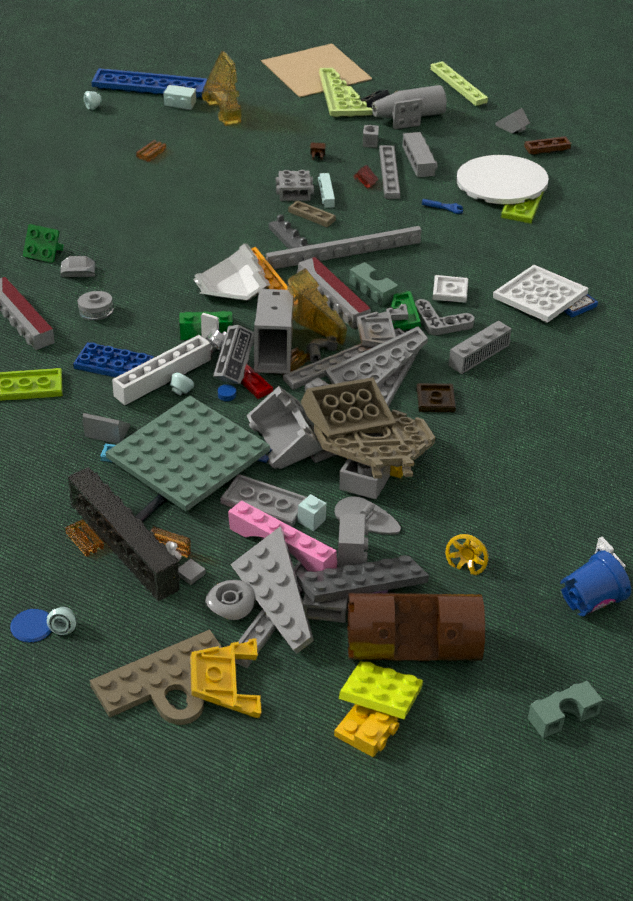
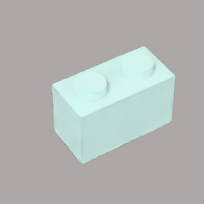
[164,85,196,109]

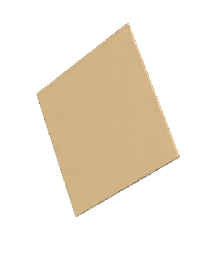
[261,44,372,98]

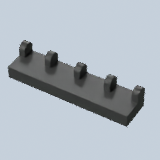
[269,214,309,249]

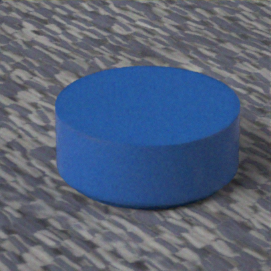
[218,385,236,401]

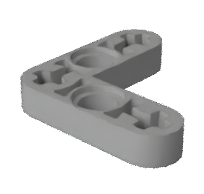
[415,299,475,335]

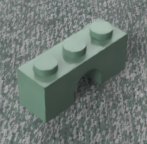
[349,262,398,306]
[528,681,603,738]

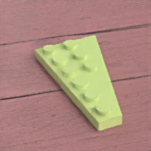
[319,68,373,117]

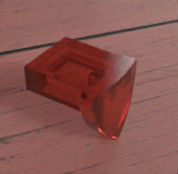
[353,165,378,189]

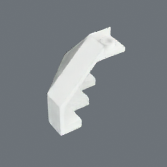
[193,244,270,300]

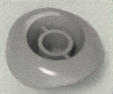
[206,580,255,620]

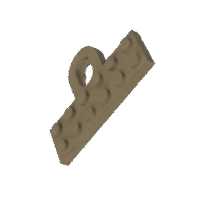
[90,630,222,725]

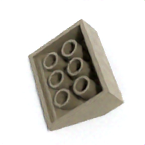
[301,377,396,437]

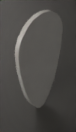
[335,497,401,535]

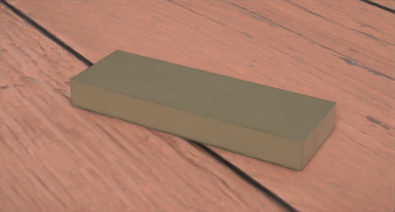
[288,200,336,227]

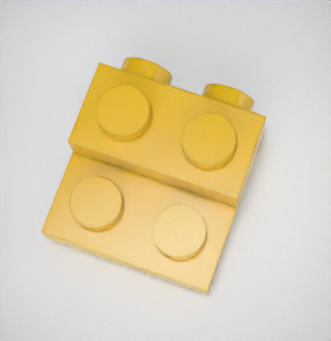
[334,704,399,757]

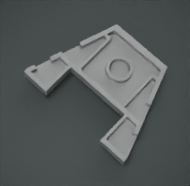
[357,304,417,354]

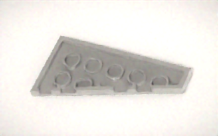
[325,326,428,387]
[230,526,314,654]

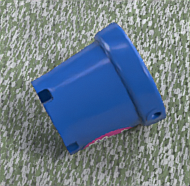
[560,550,631,616]

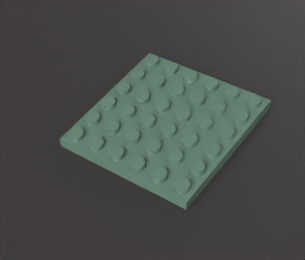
[106,396,270,511]

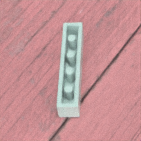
[318,173,335,208]

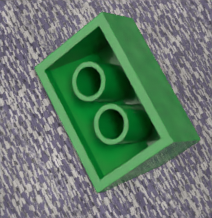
[179,311,233,340]

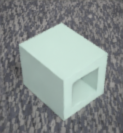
[298,494,326,531]

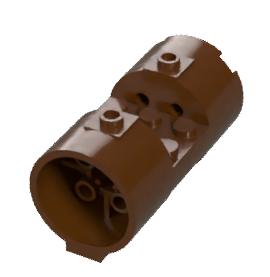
[347,593,485,661]

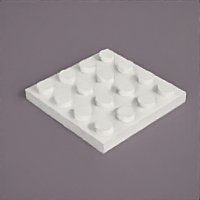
[493,265,588,322]

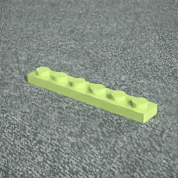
[431,61,488,106]

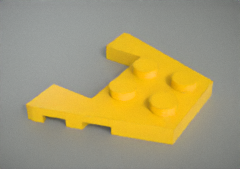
[190,638,261,718]

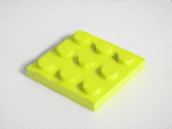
[339,661,423,719]

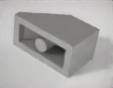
[495,108,530,133]

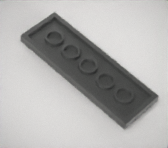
[297,555,429,603]

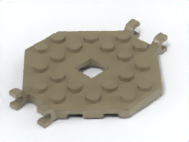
[314,410,435,479]

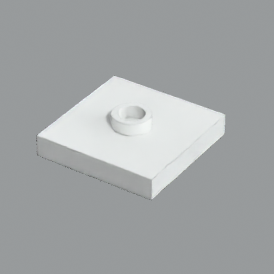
[433,275,468,303]

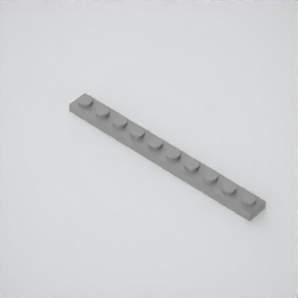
[266,226,422,269]

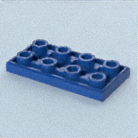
[73,343,154,377]

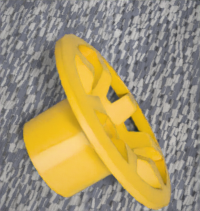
[446,534,488,575]

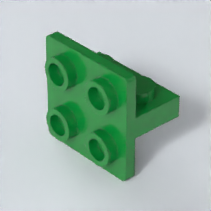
[23,224,64,263]

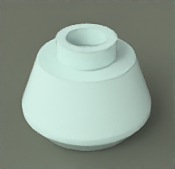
[84,91,102,110]
[170,372,194,396]
[47,607,76,635]

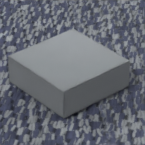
[176,559,206,585]

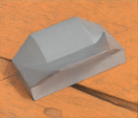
[61,256,95,277]

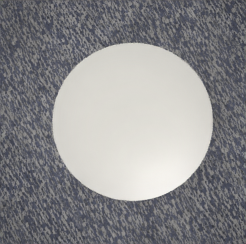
[457,155,548,204]

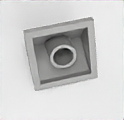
[83,413,131,444]

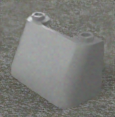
[247,386,323,469]

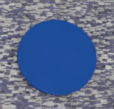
[10,609,52,642]

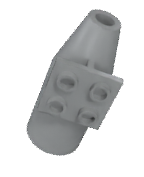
[372,85,446,129]

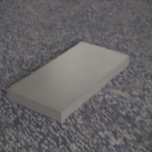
[220,474,307,527]

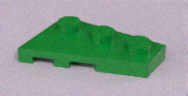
[391,291,421,330]

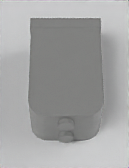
[254,289,294,374]

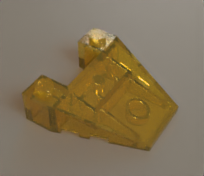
[202,51,241,126]
[287,268,347,344]

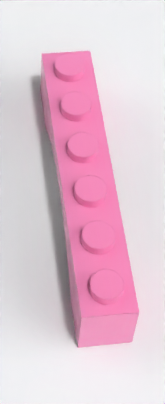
[228,500,337,572]

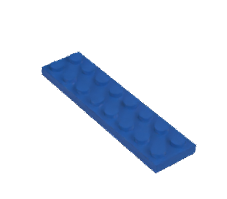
[92,68,208,98]

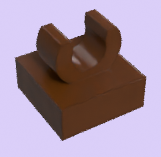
[310,143,326,160]

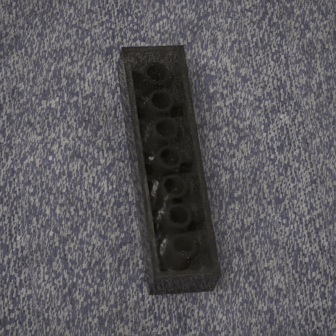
[68,467,180,602]

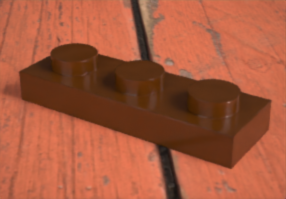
[524,136,571,154]

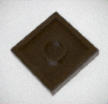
[416,383,456,412]

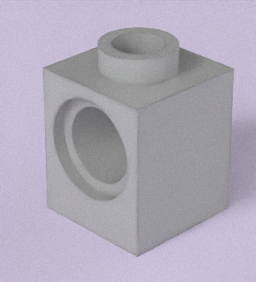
[362,125,379,148]

